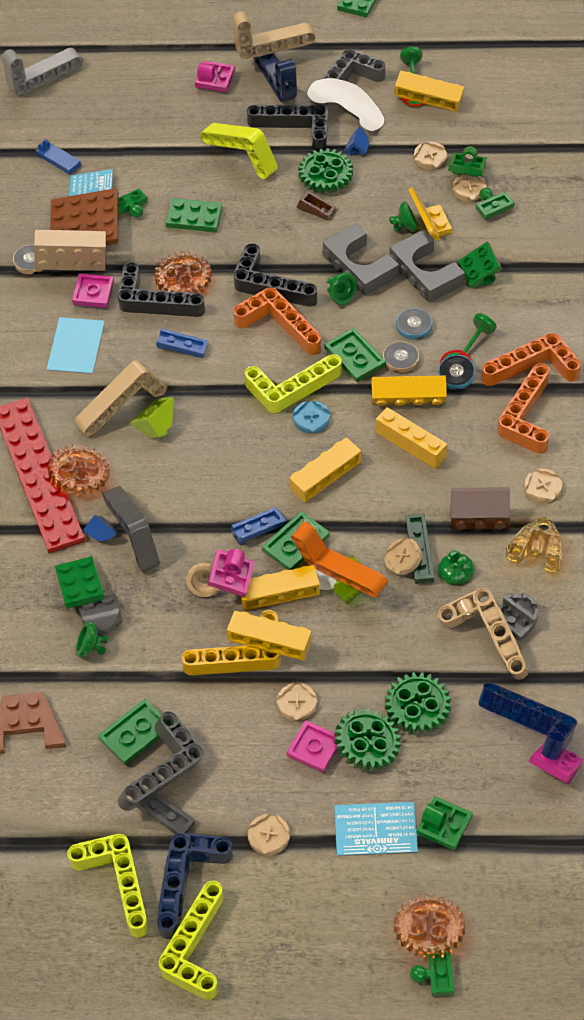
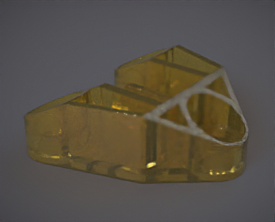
[505,517,562,573]

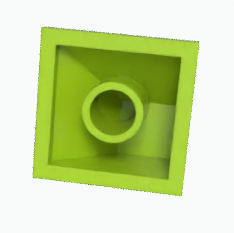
[130,397,174,438]

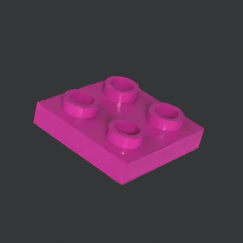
[195,61,235,93]
[207,549,255,597]
[529,740,584,784]

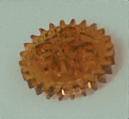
[154,251,212,293]
[48,444,110,496]
[394,894,465,959]

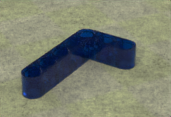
[478,683,577,760]

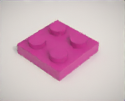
[72,274,114,308]
[286,720,338,773]

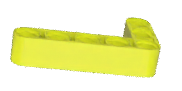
[200,123,278,179]
[245,354,342,413]
[67,834,148,938]
[159,881,224,1000]

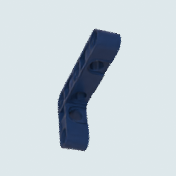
[254,53,297,102]
[157,833,233,939]

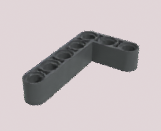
[310,49,386,107]
[102,486,160,572]
[118,711,204,811]

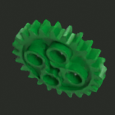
[298,148,353,194]
[385,672,451,735]
[334,708,401,772]

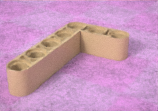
[233,11,316,59]
[74,360,167,437]

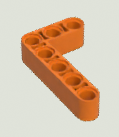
[233,288,321,355]
[481,333,581,386]
[498,363,550,453]
[291,521,388,598]

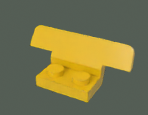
[408,187,452,241]

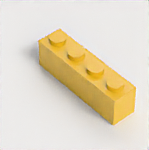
[394,71,464,112]
[371,375,447,406]
[376,407,447,469]
[289,437,361,503]
[239,565,320,611]
[227,611,312,661]

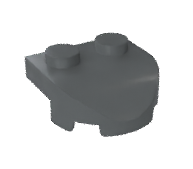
[499,593,538,641]
[78,594,122,635]

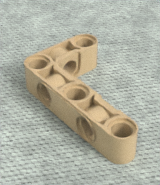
[438,588,528,680]

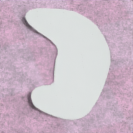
[307,78,384,131]

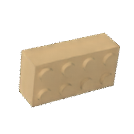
[34,230,106,271]

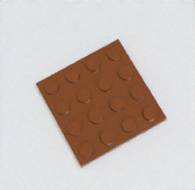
[50,188,119,245]

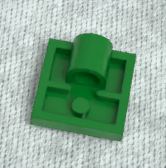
[448,146,487,177]
[458,241,502,289]
[416,796,473,851]

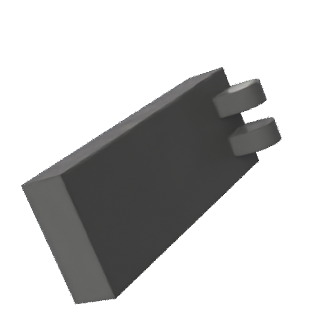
[137,789,195,834]

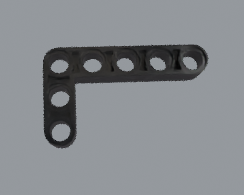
[246,105,328,152]
[233,243,317,307]
[118,262,205,317]

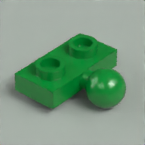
[476,188,515,220]
[119,189,148,218]
[410,949,454,996]

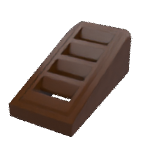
[297,190,336,220]

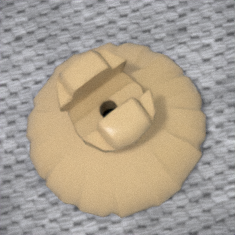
[186,563,220,597]

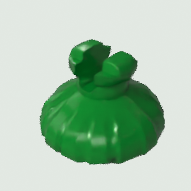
[389,201,419,232]
[327,272,357,305]
[438,550,475,585]
[75,621,109,658]

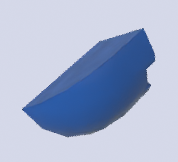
[344,127,369,156]
[83,515,118,541]

